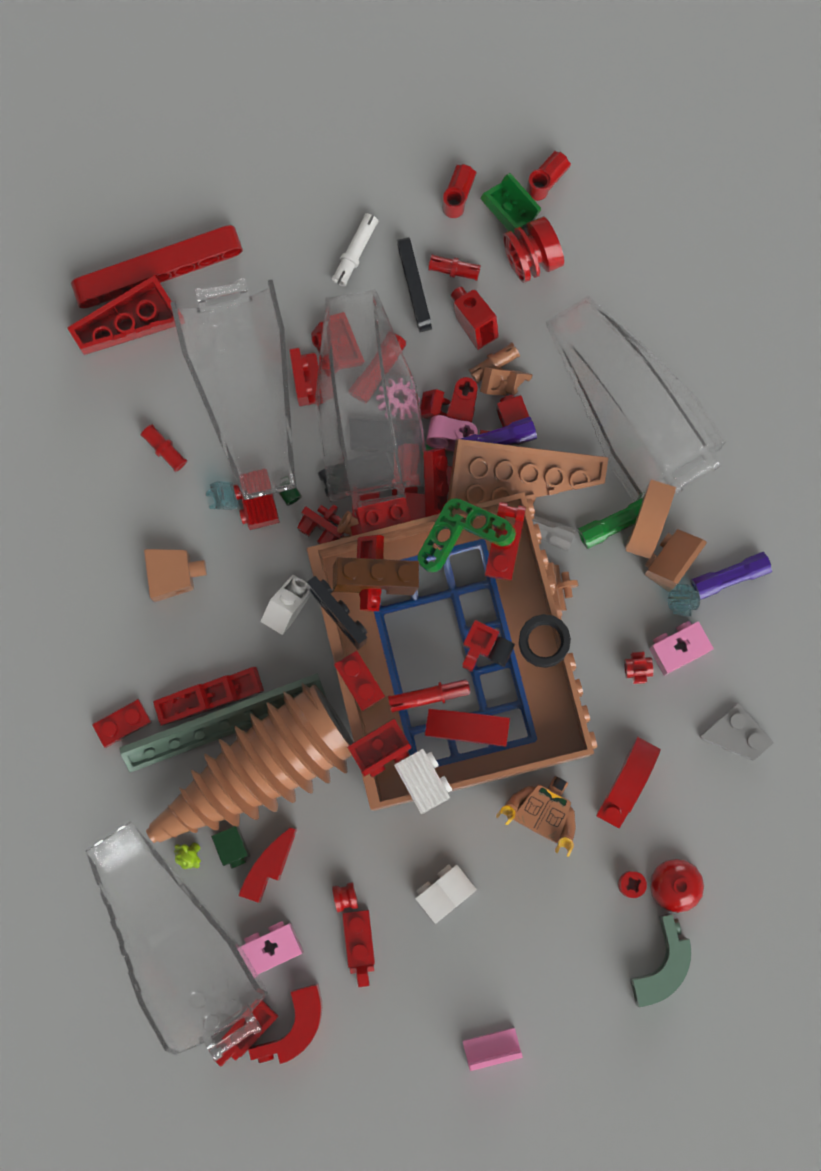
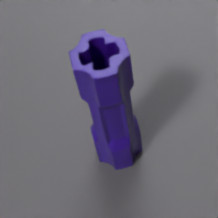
[461,417,537,445]
[691,551,773,600]

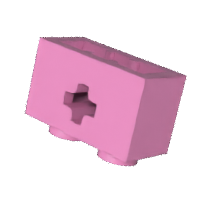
[649,621,714,676]
[240,921,304,977]

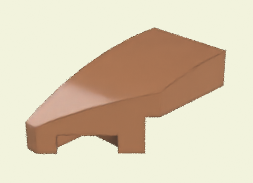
[480,367,533,396]

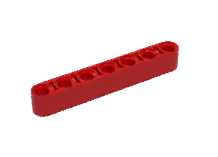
[71,225,243,309]

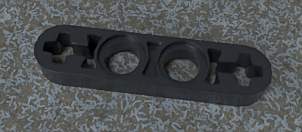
[397,237,432,333]

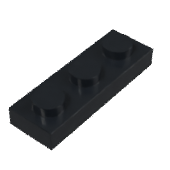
[306,576,368,650]

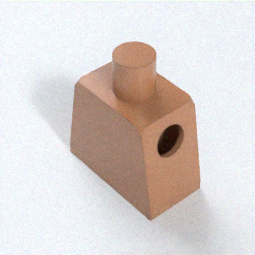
[144,549,207,602]

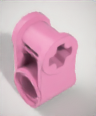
[426,415,478,451]

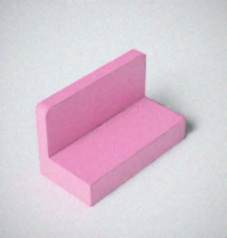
[463,1027,523,1071]

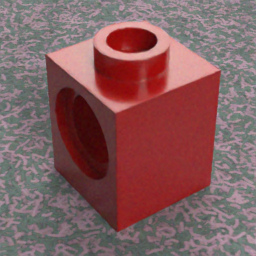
[496,395,529,427]

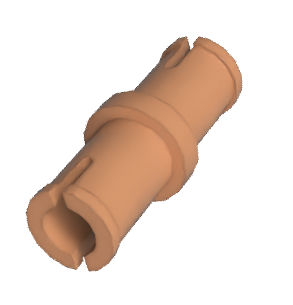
[469,342,520,383]

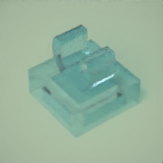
[206,481,239,510]

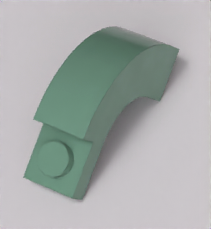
[630,914,691,1008]

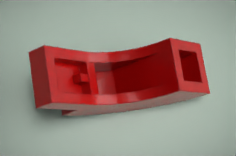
[596,737,661,829]

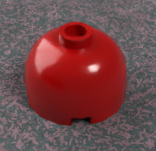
[650,859,704,913]

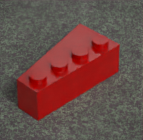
[67,275,184,355]

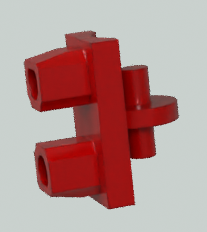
[297,504,345,545]

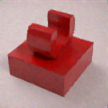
[418,389,450,419]

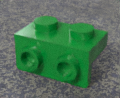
[480,173,541,234]

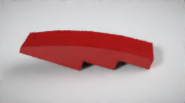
[153,667,264,726]

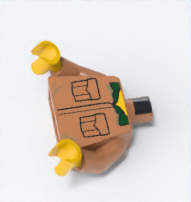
[496,776,576,857]

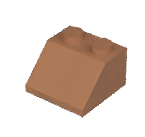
[644,529,707,593]

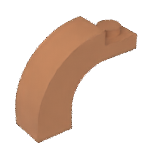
[625,479,676,559]

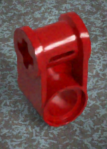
[447,377,478,429]

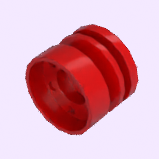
[503,216,564,283]

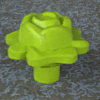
[174,842,201,869]

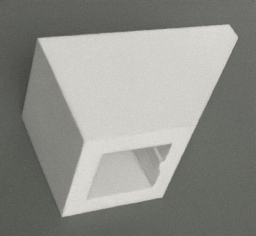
[260,575,311,635]

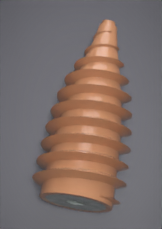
[146,682,354,843]

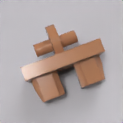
[546,562,578,611]

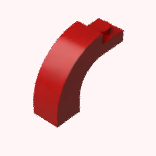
[248,984,323,1064]

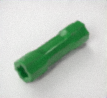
[577,497,644,549]

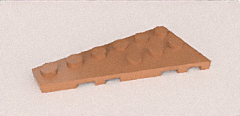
[447,439,608,510]

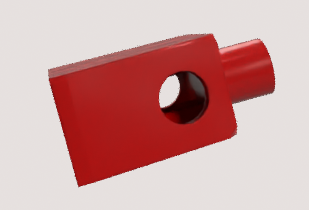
[450,287,499,350]

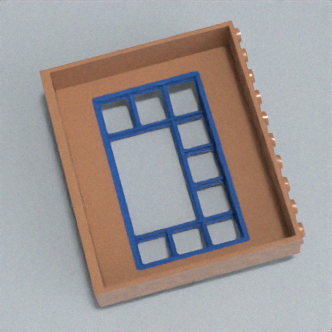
[307,492,597,811]

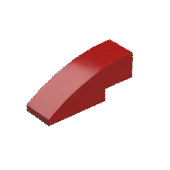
[425,709,510,747]
[238,828,297,903]

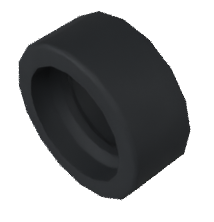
[518,614,571,668]

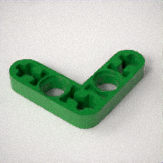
[418,498,516,572]

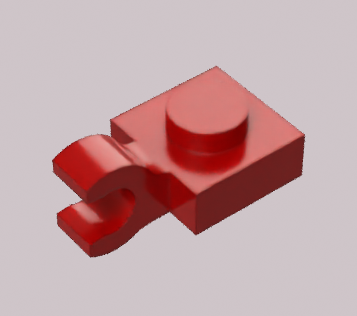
[462,620,500,672]

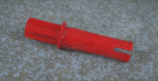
[388,679,470,713]

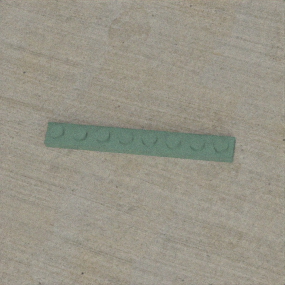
[120,673,327,772]

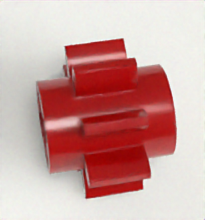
[624,651,653,684]

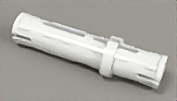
[331,213,379,286]

